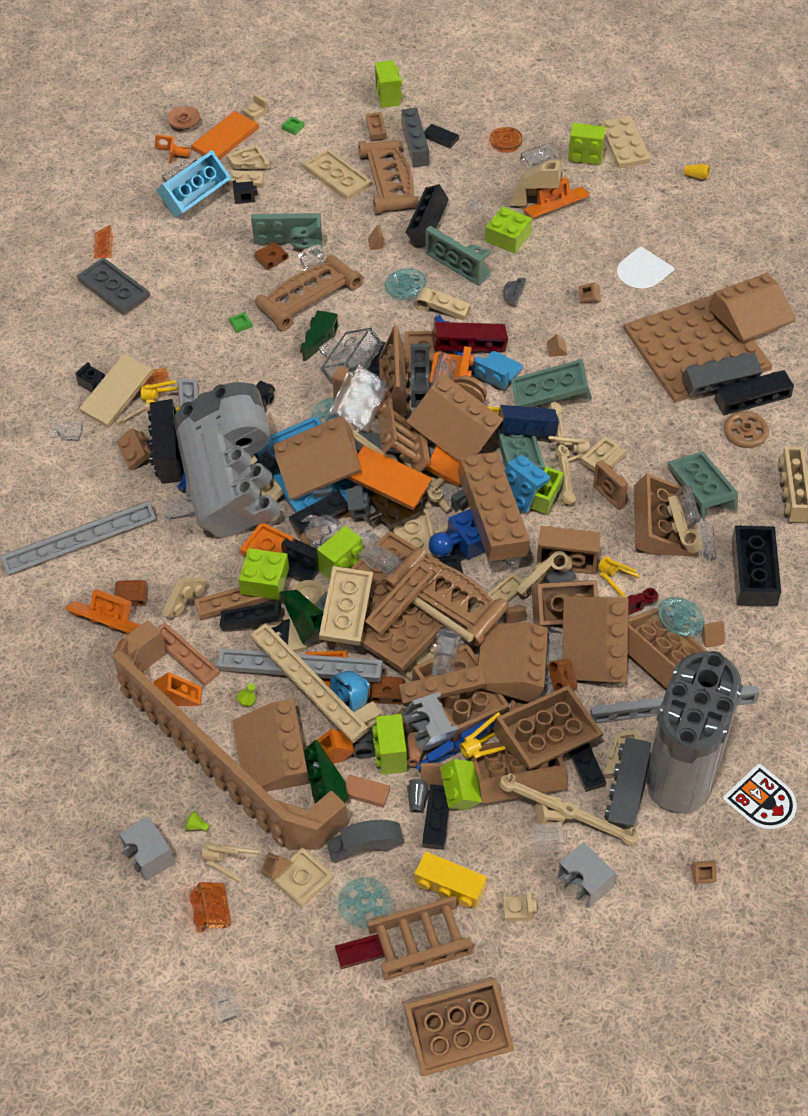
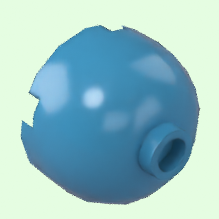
[330,671,369,712]

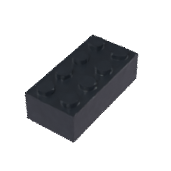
[148,399,184,484]
[732,525,781,606]

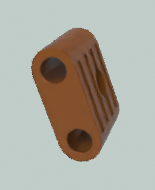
[254,242,289,270]
[114,580,147,606]
[548,659,577,691]
[370,676,405,705]

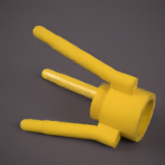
[141,380,179,411]
[598,556,639,597]
[459,712,506,759]

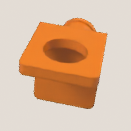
[155,134,190,163]

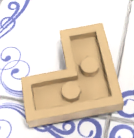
[162,577,207,617]

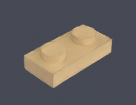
[228,170,264,188]

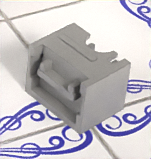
[402,692,458,752]
[119,816,175,881]
[558,842,616,908]

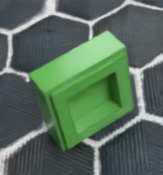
[282,117,305,135]
[229,312,253,333]

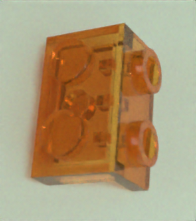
[190,882,231,933]

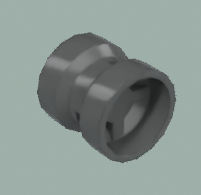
[354,730,375,759]

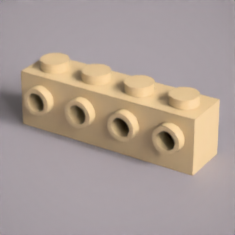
[778,446,808,522]

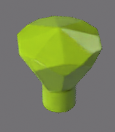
[237,683,256,706]
[185,810,210,832]

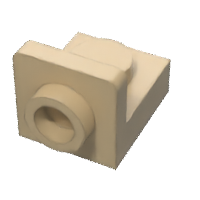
[243,93,268,121]
[503,891,537,921]

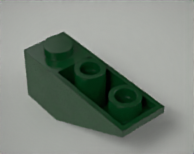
[300,310,339,361]
[279,590,323,644]
[303,740,349,804]

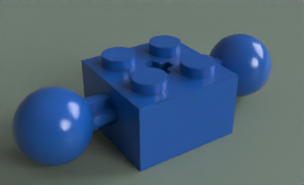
[428,509,521,560]

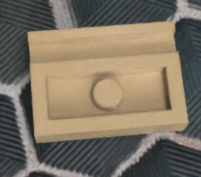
[581,436,627,472]

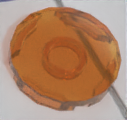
[490,127,522,153]

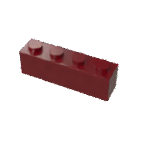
[431,322,508,352]

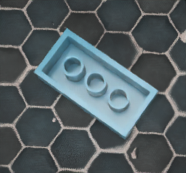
[156,150,232,218]

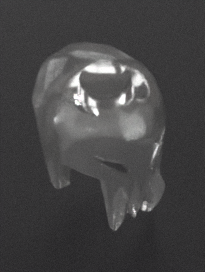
[301,514,343,549]

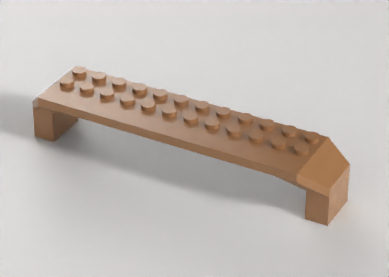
[112,620,348,850]

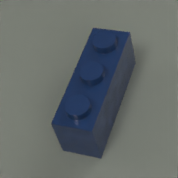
[498,405,559,437]

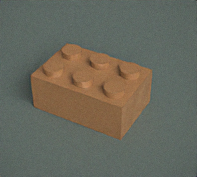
[536,526,601,575]
[531,580,598,625]

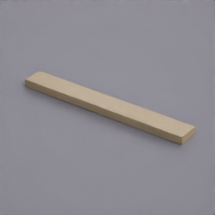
[397,572,521,682]
[250,623,369,744]

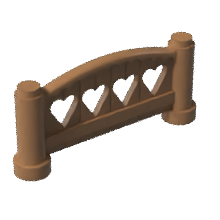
[358,140,419,214]
[255,255,364,331]
[382,547,508,646]

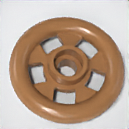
[724,411,769,448]

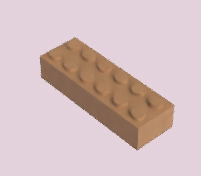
[458,452,530,562]

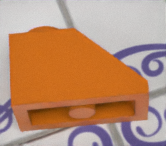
[153,672,202,706]
[317,729,354,764]

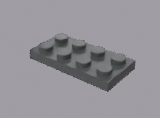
[77,257,150,315]

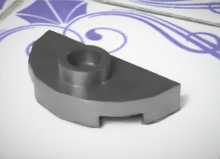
[503,278,526,307]

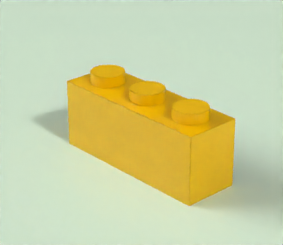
[414,851,487,909]

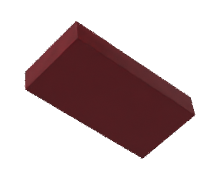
[335,934,385,969]

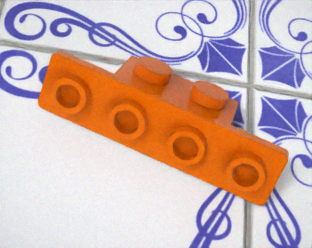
[524,177,589,218]
[66,589,140,635]

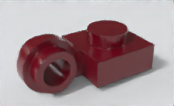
[628,588,658,616]

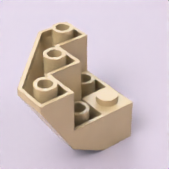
[510,159,564,207]

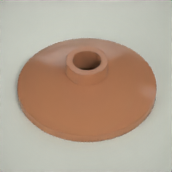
[168,106,200,129]

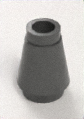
[407,779,428,813]

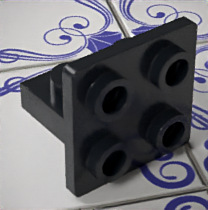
[281,539,319,581]

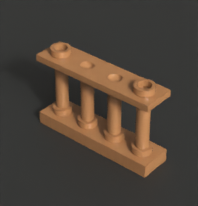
[377,397,430,472]
[368,896,473,981]

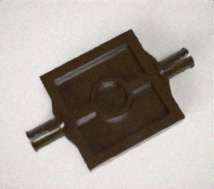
[366,493,426,530]

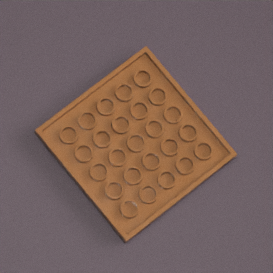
[623,295,773,403]
[314,531,481,673]

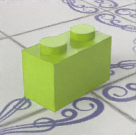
[530,466,564,515]
[440,759,482,810]

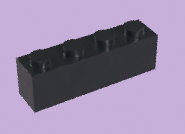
[406,184,449,247]
[714,370,794,416]

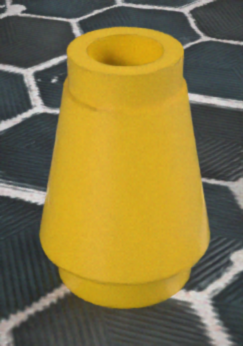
[684,163,710,180]

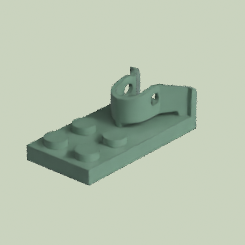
[251,213,323,252]
[426,226,491,286]
[511,359,592,407]
[495,427,545,471]
[668,451,738,520]

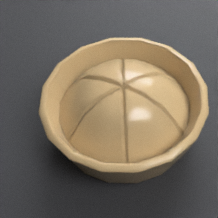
[292,580,325,604]

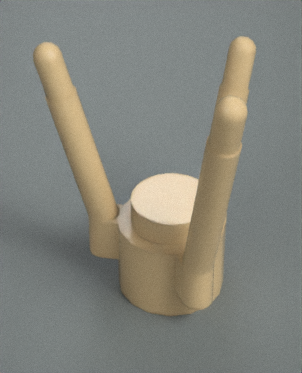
[548,436,590,467]
[202,842,260,883]

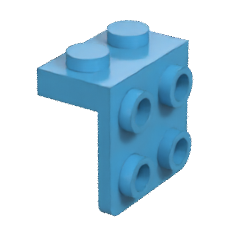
[473,351,522,390]
[505,455,551,513]

